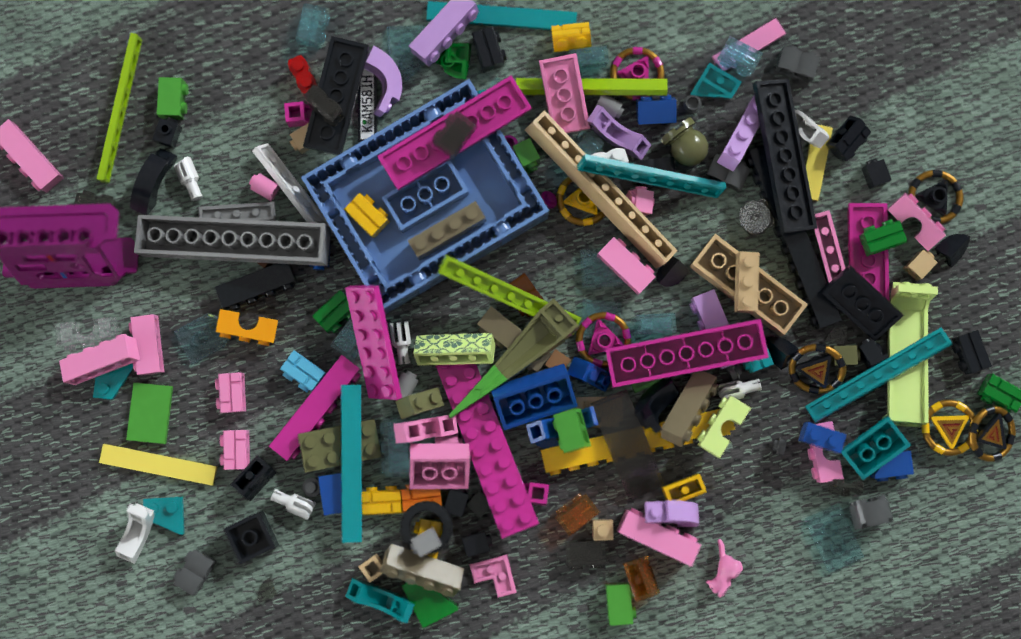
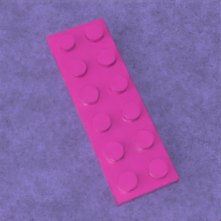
[847,203,889,300]
[345,285,402,400]

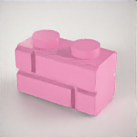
[215,372,246,413]
[220,430,250,470]

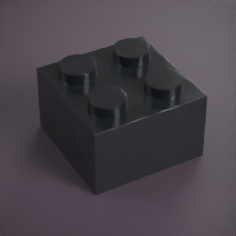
[223,510,279,564]

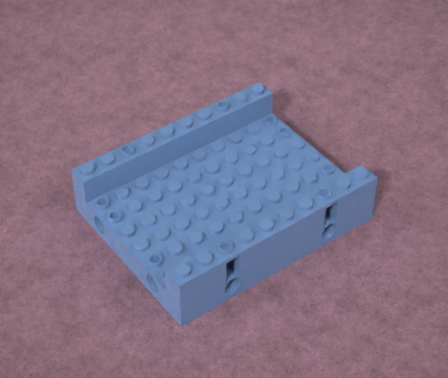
[301,79,549,315]

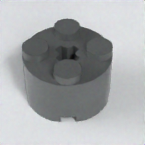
[849,495,894,530]

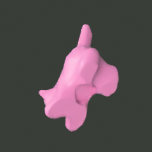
[706,539,743,598]

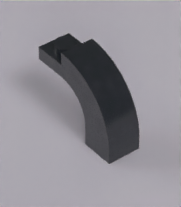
[130,148,177,215]
[635,377,680,434]

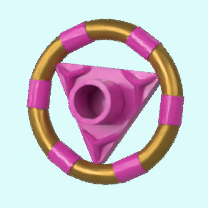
[610,47,665,100]
[576,312,631,368]

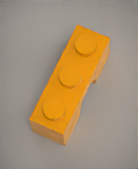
[216,309,278,346]

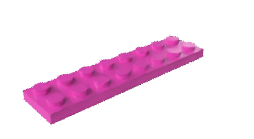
[377,75,532,191]

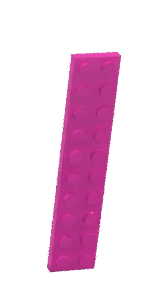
[435,364,539,539]

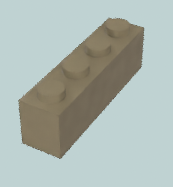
[408,201,486,260]
[477,306,552,373]
[661,371,719,447]
[380,544,464,597]

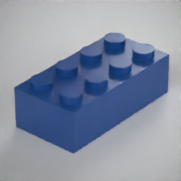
[491,364,578,430]

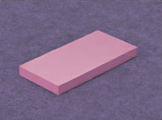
[539,53,590,134]

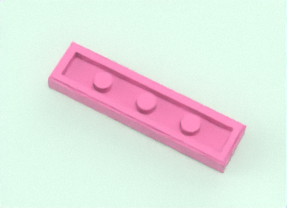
[712,18,786,71]

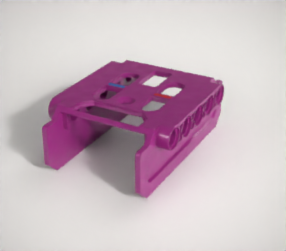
[0,203,139,289]

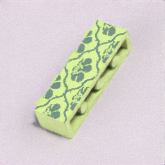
[413,333,495,366]

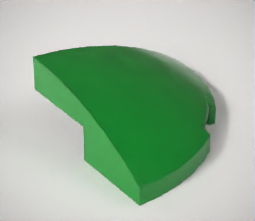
[436,43,471,80]

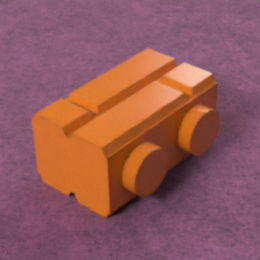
[401,484,443,513]

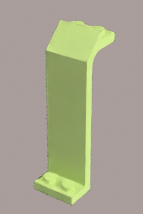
[882,282,938,428]

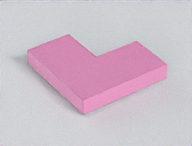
[469,554,517,598]

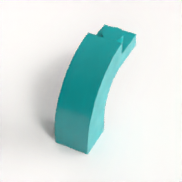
[345,578,415,623]

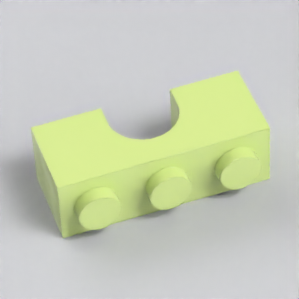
[697,395,751,458]

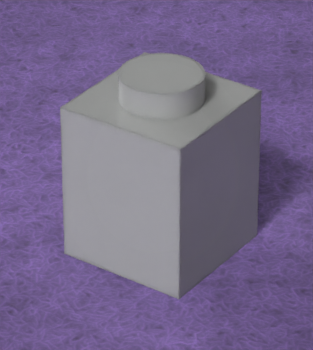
[410,527,442,557]

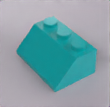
[841,416,911,480]

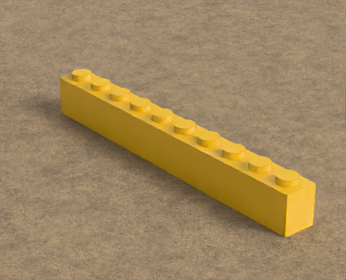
[540,409,735,476]

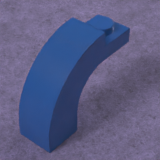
[526,406,599,444]

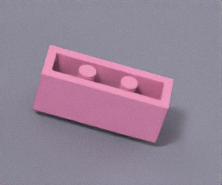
[597,237,656,295]
[129,314,165,376]

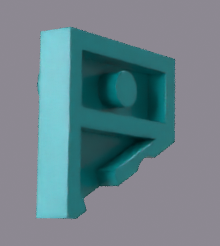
[690,62,742,99]
[93,363,133,400]
[143,497,185,535]

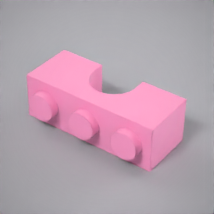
[888,192,946,251]
[393,415,458,443]
[808,421,844,483]

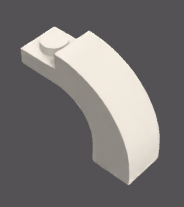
[115,503,154,564]

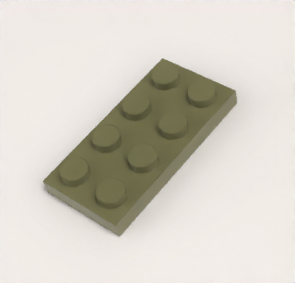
[297,419,382,473]

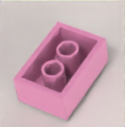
[410,444,470,489]

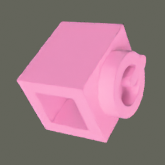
[626,186,655,216]

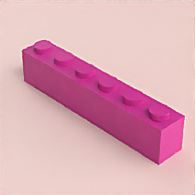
[269,355,361,461]

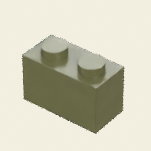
[395,387,444,420]

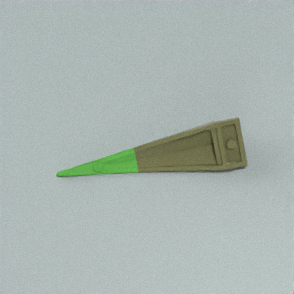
[449,298,579,418]

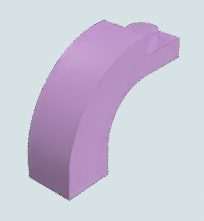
[364,46,402,117]
[587,105,651,160]
[644,500,699,527]

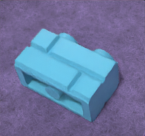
[280,351,327,392]

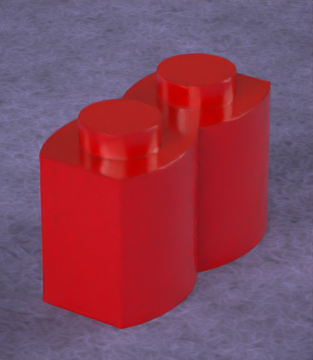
[288,55,318,99]

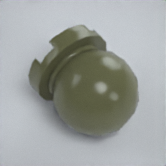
[661,117,709,167]

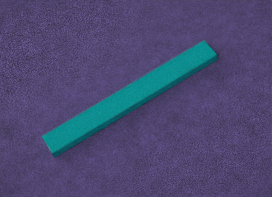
[426,1,577,30]
[577,154,726,198]
[805,327,952,424]
[341,385,362,543]

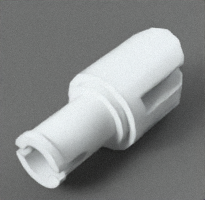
[174,157,203,201]
[389,321,411,365]
[718,379,762,400]
[270,489,316,520]

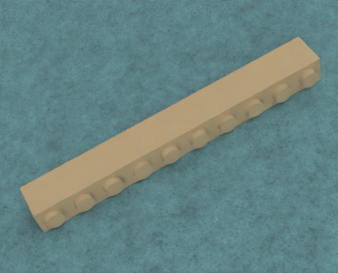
[525,110,677,268]

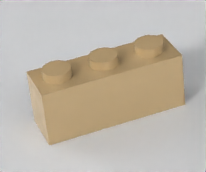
[734,252,760,313]

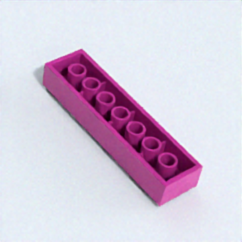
[605,319,769,388]

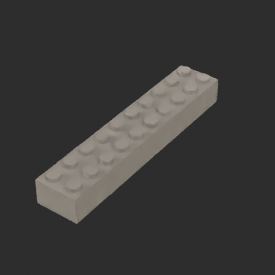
[134,215,331,266]

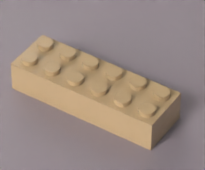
[689,234,808,337]

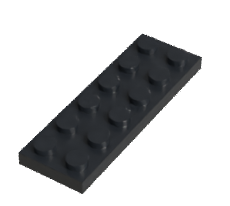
[303,36,369,156]

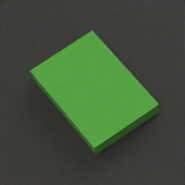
[126,383,173,444]

